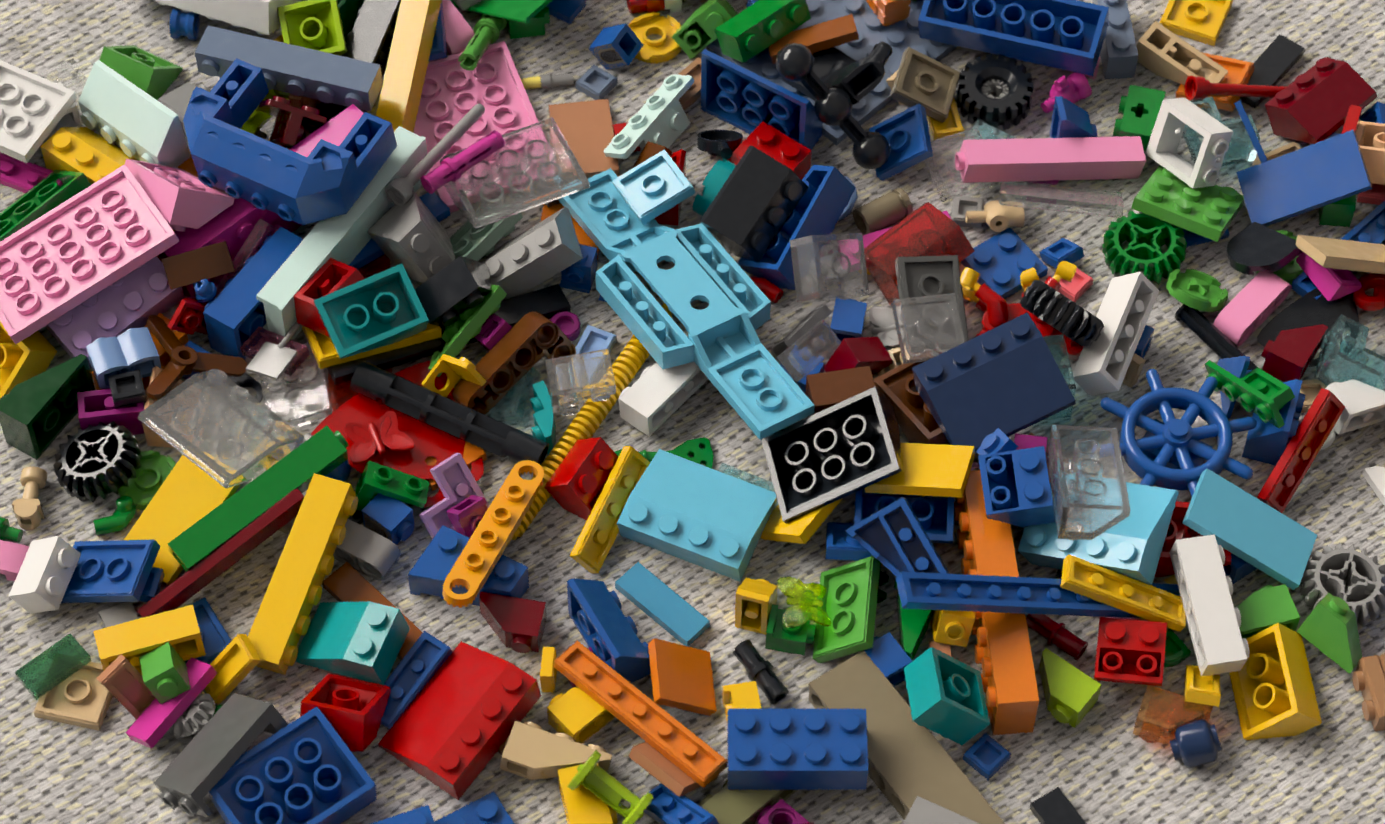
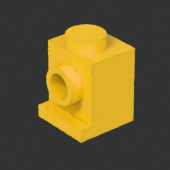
[722,681,762,721]

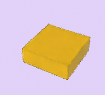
[540,647,557,693]

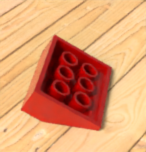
[378,642,541,800]

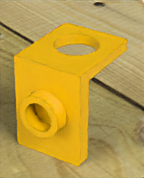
[421,354,486,397]

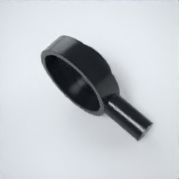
[697,130,743,159]

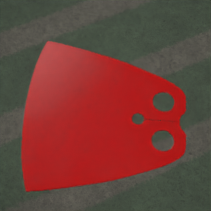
[311,360,484,508]

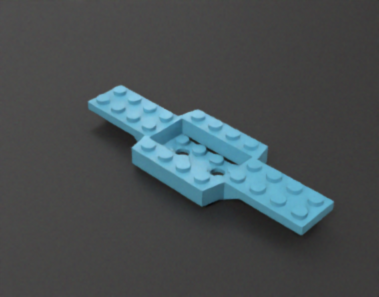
[558,168,815,440]

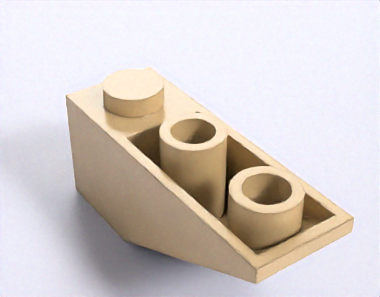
[500,720,612,780]

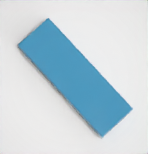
[615,562,710,646]

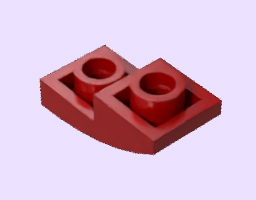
[167,298,208,335]

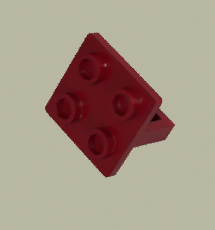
[255,96,327,148]

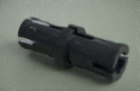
[733,640,789,704]

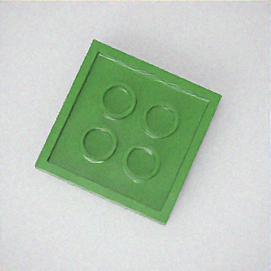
[1131,165,1244,242]

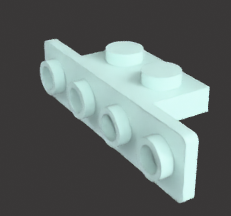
[603,74,694,159]

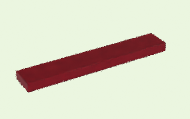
[138,488,304,618]

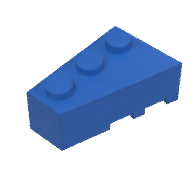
[845,497,950,577]

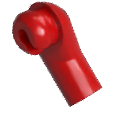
[749,276,784,303]

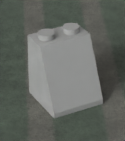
[367,191,455,283]

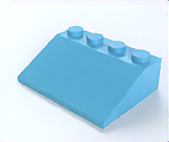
[617,449,777,582]
[1018,472,1179,585]

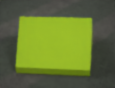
[278,0,347,56]

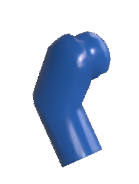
[193,279,217,304]

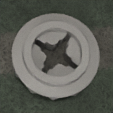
[168,691,215,737]

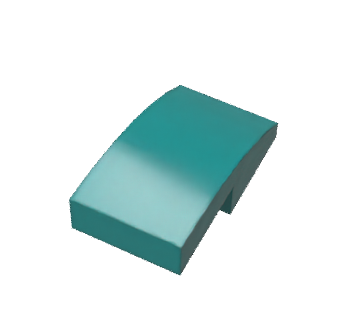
[530,380,556,455]

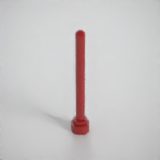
[1184,76,1287,101]

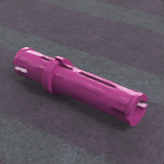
[420,130,505,194]

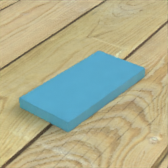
[1182,468,1317,590]

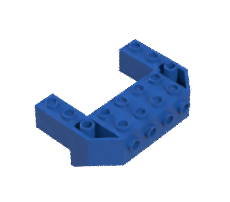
[183,58,397,225]

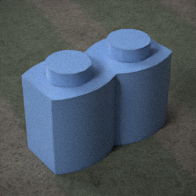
[86,327,162,389]

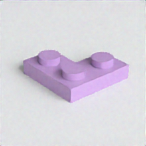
[419,453,490,539]

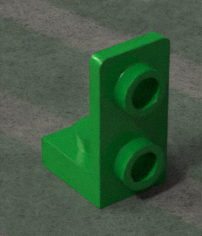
[355,461,429,512]

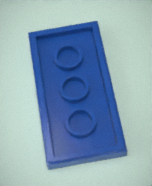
[1236,130,1373,227]

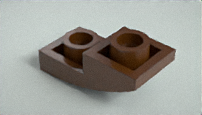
[162,241,235,290]

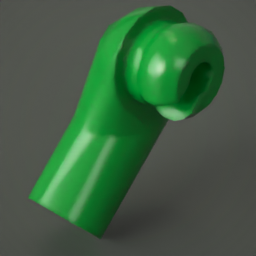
[93,496,136,536]

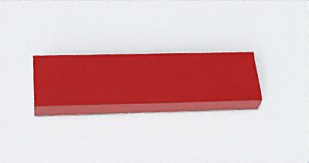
[1257,388,1345,513]

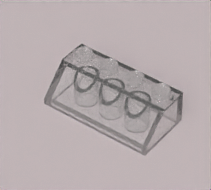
[1047,425,1130,540]

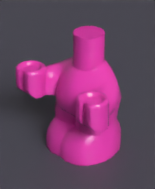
[1041,72,1092,114]

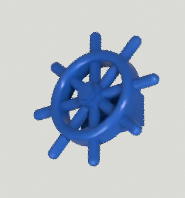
[1095,369,1257,497]

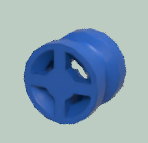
[170,9,200,40]

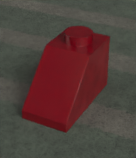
[1261,324,1328,382]
[479,592,547,653]

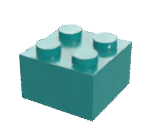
[904,646,990,745]

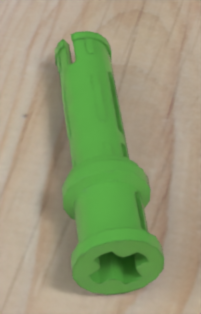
[458,14,508,71]

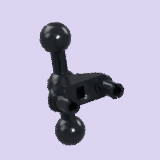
[776,42,893,169]

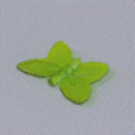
[777,577,831,628]

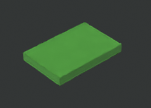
[813,556,880,663]

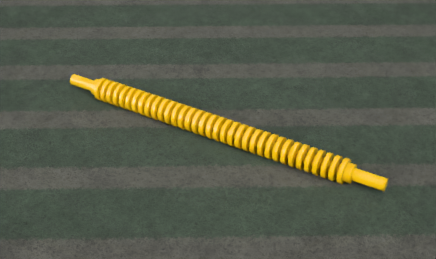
[507,303,672,546]

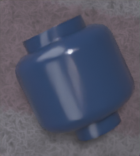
[1169,719,1222,768]

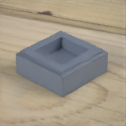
[576,64,618,100]

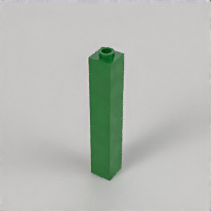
[168,426,349,572]

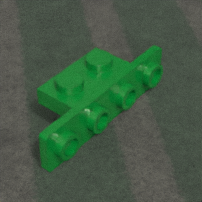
[1204,360,1295,428]

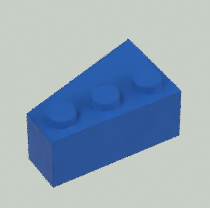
[408,525,529,606]

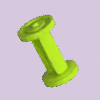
[567,750,654,824]

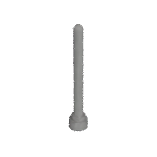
[385,104,485,206]

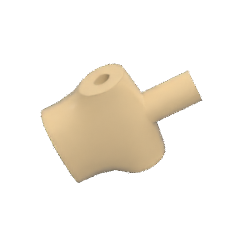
[965,200,1025,232]

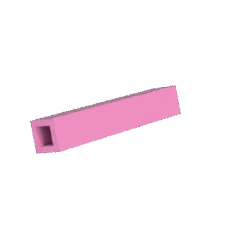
[955,136,1146,183]

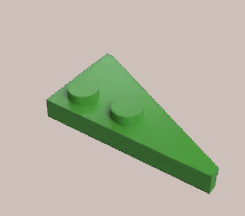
[428,284,507,377]

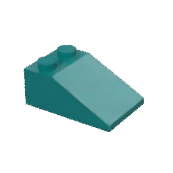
[314,263,429,359]
[295,601,410,685]

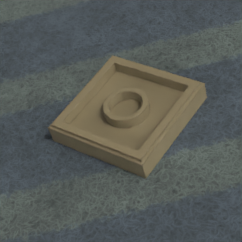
[890,47,961,123]

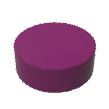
[550,311,581,342]

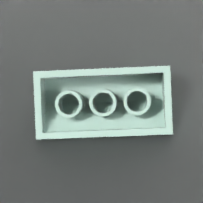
[78,60,191,168]

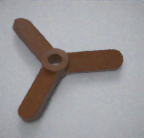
[146,315,247,400]

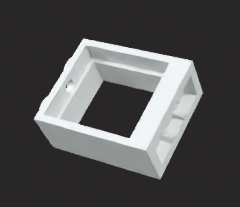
[1145,98,1233,188]

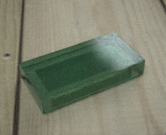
[15,633,91,700]

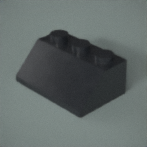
[700,146,809,263]

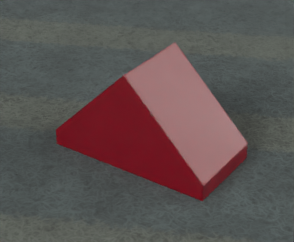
[824,337,894,375]

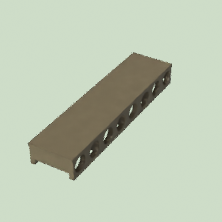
[809,650,1005,824]

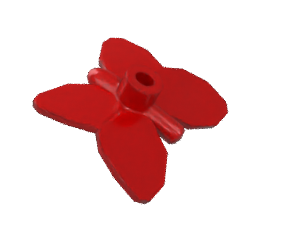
[345,410,415,465]

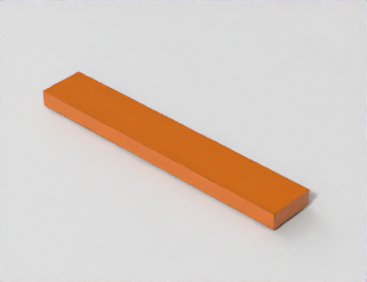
[554,641,727,788]

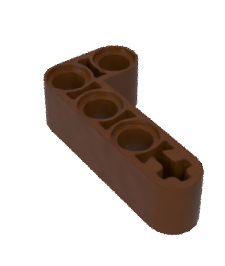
[452,311,576,414]

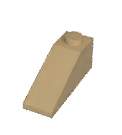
[1136,21,1228,85]

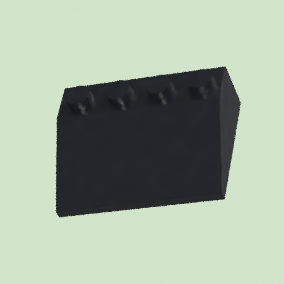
[761,386,902,523]

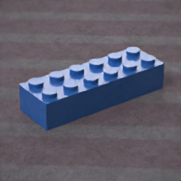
[918,0,1109,76]

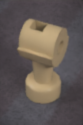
[12,466,47,530]

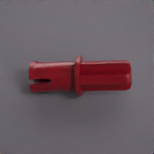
[1026,614,1088,661]

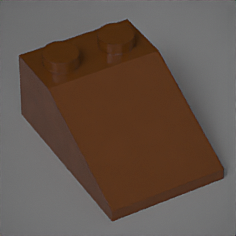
[873,352,950,445]

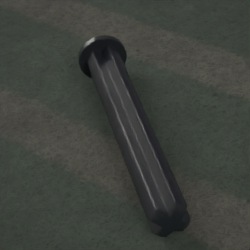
[1174,304,1257,370]

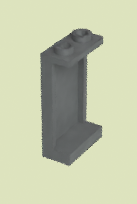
[154,693,289,818]

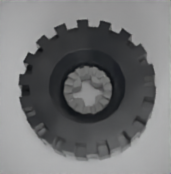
[956,54,1034,131]

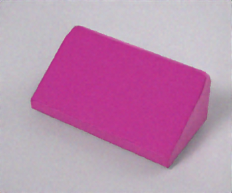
[1296,252,1362,301]

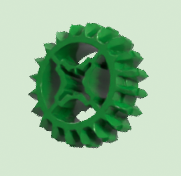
[1102,209,1187,285]

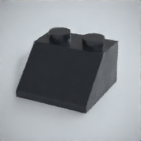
[415,256,492,327]

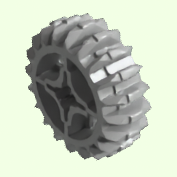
[1300,543,1385,627]

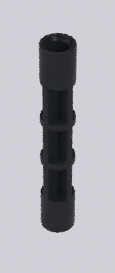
[350,361,549,465]

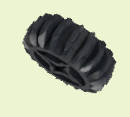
[1020,280,1104,348]
[53,421,142,502]

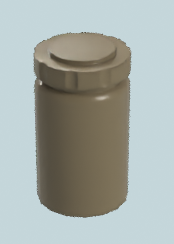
[853,188,913,235]

